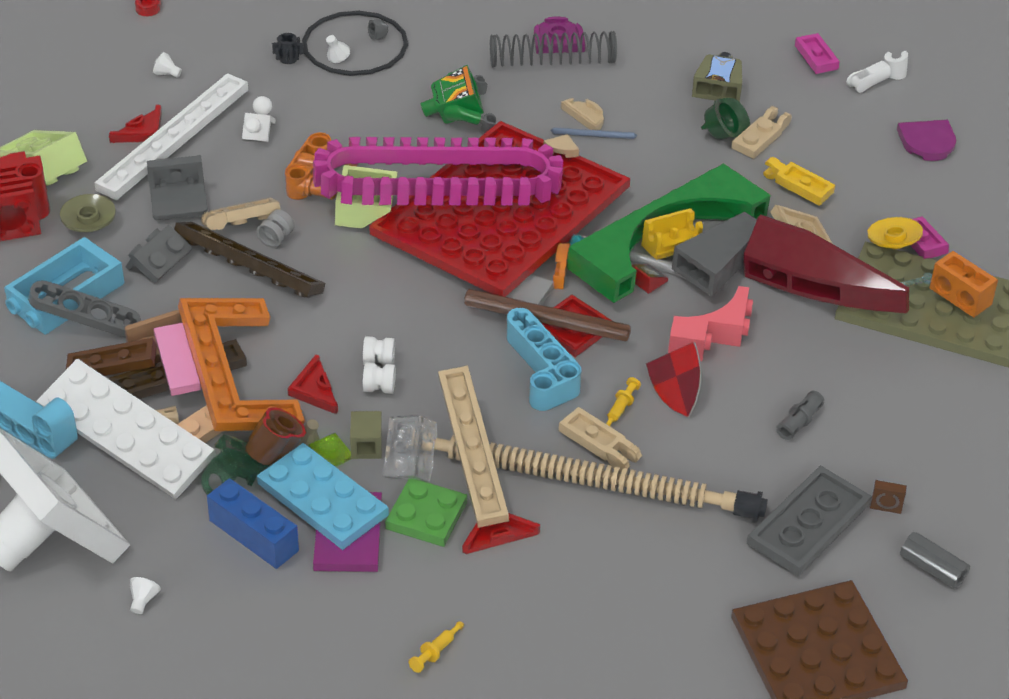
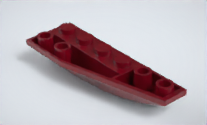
[744,215,909,314]

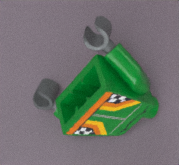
[420,65,496,133]

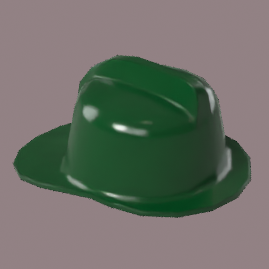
[701,98,750,140]

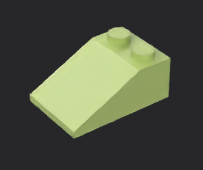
[0,130,87,186]

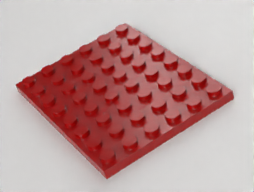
[369,121,630,297]

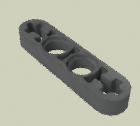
[28,280,141,338]

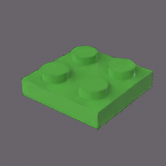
[385,477,467,547]

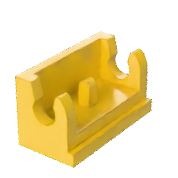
[641,209,703,260]

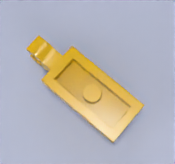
[763,157,835,206]

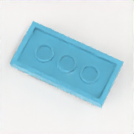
[257,443,389,550]

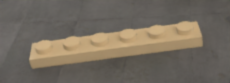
[438,366,509,527]

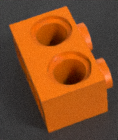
[929,251,998,318]

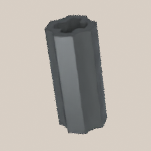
[900,531,970,589]

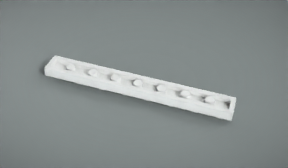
[94,73,248,200]

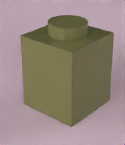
[350,411,382,459]

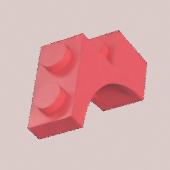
[668,286,753,361]

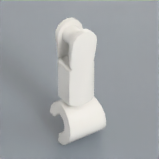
[847,51,908,93]

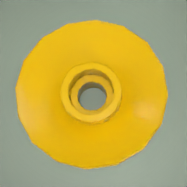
[867,217,923,249]

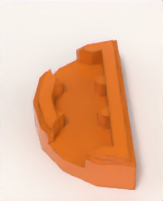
[553,243,571,290]

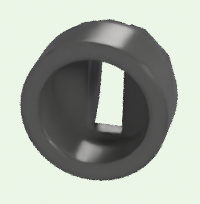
[368,19,388,40]

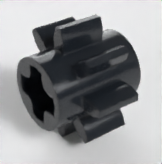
[272,33,304,64]

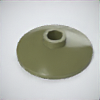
[60,194,116,232]

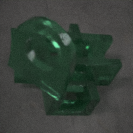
[201,434,270,495]

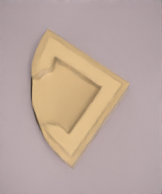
[543,134,579,158]

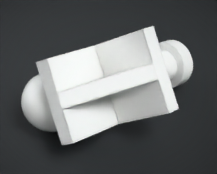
[242,96,276,142]

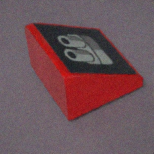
[632,264,668,294]

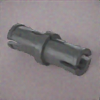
[776,390,825,440]

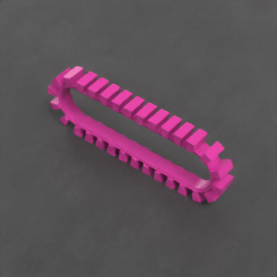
[313,137,563,205]

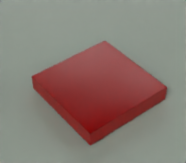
[542,294,612,357]

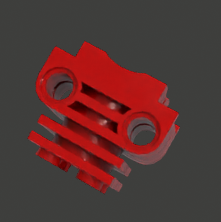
[0,151,50,241]

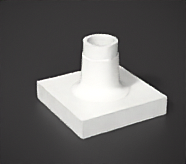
[0,428,130,572]

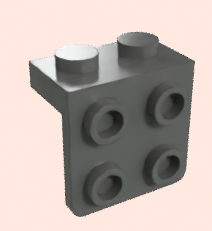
[147,155,208,220]

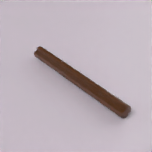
[464,289,631,342]

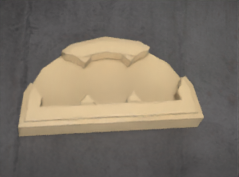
[561,98,604,130]

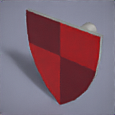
[646,342,702,417]

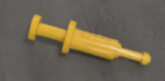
[606,377,641,426]
[408,621,464,673]

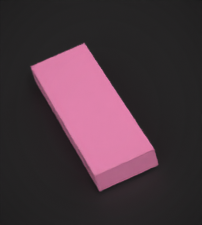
[153,323,201,396]

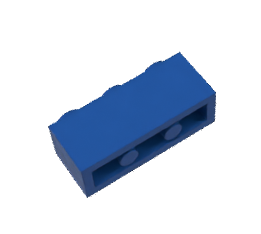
[207,478,299,569]

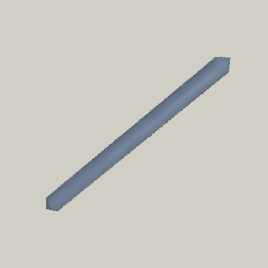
[550,127,637,139]

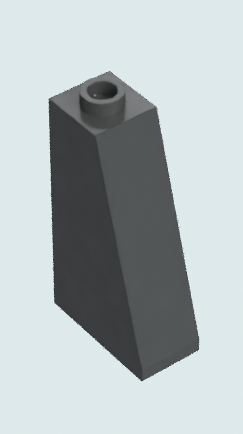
[672,212,757,296]

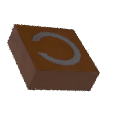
[870,480,907,514]

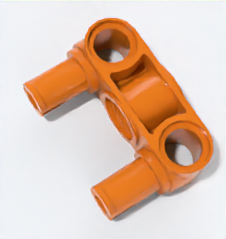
[285,132,358,200]

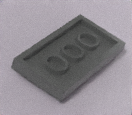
[747,465,872,576]

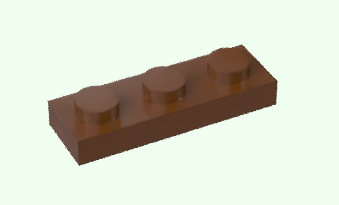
[66,337,157,376]

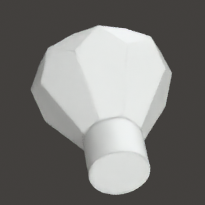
[326,35,350,63]
[153,52,182,78]
[130,577,161,614]

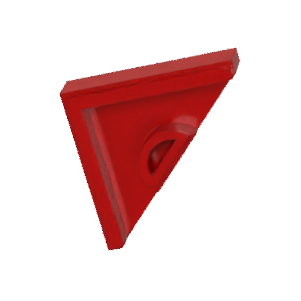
[109,104,162,143]
[288,354,338,414]
[462,513,540,554]

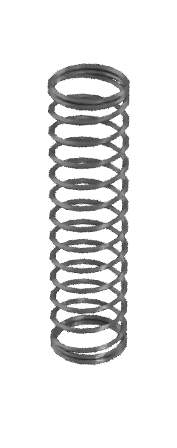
[490,31,617,67]

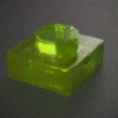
[309,433,351,467]

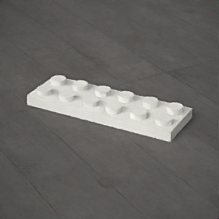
[36,359,216,500]

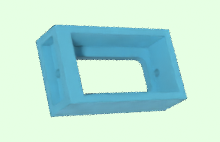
[4,237,125,335]

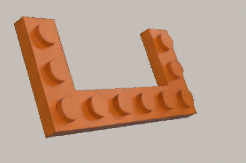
[178,298,305,431]

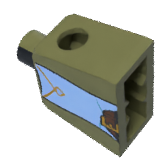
[692,52,742,102]

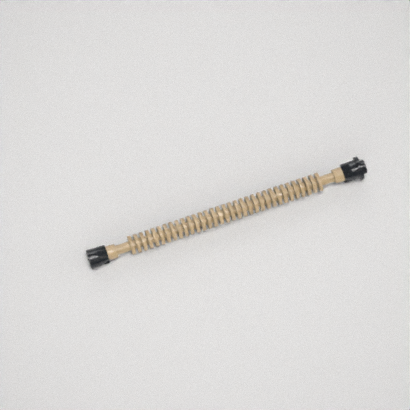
[395,424,768,522]

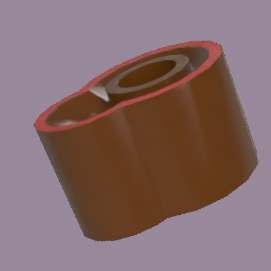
[245,407,306,465]

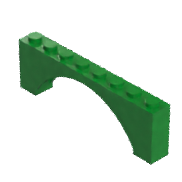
[567,163,771,303]

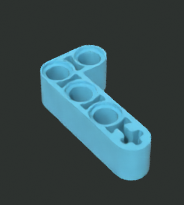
[506,308,581,411]
[0,381,78,459]

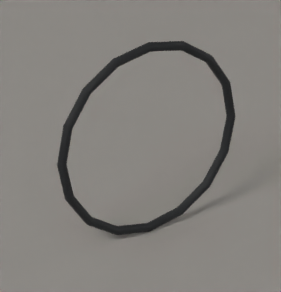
[302,10,408,76]

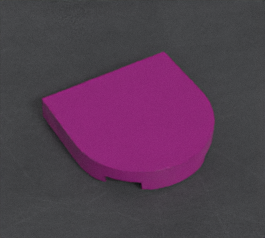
[534,16,586,54]
[897,119,956,161]

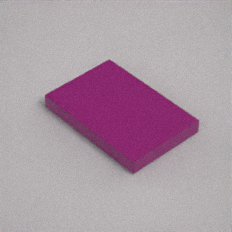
[313,492,382,572]

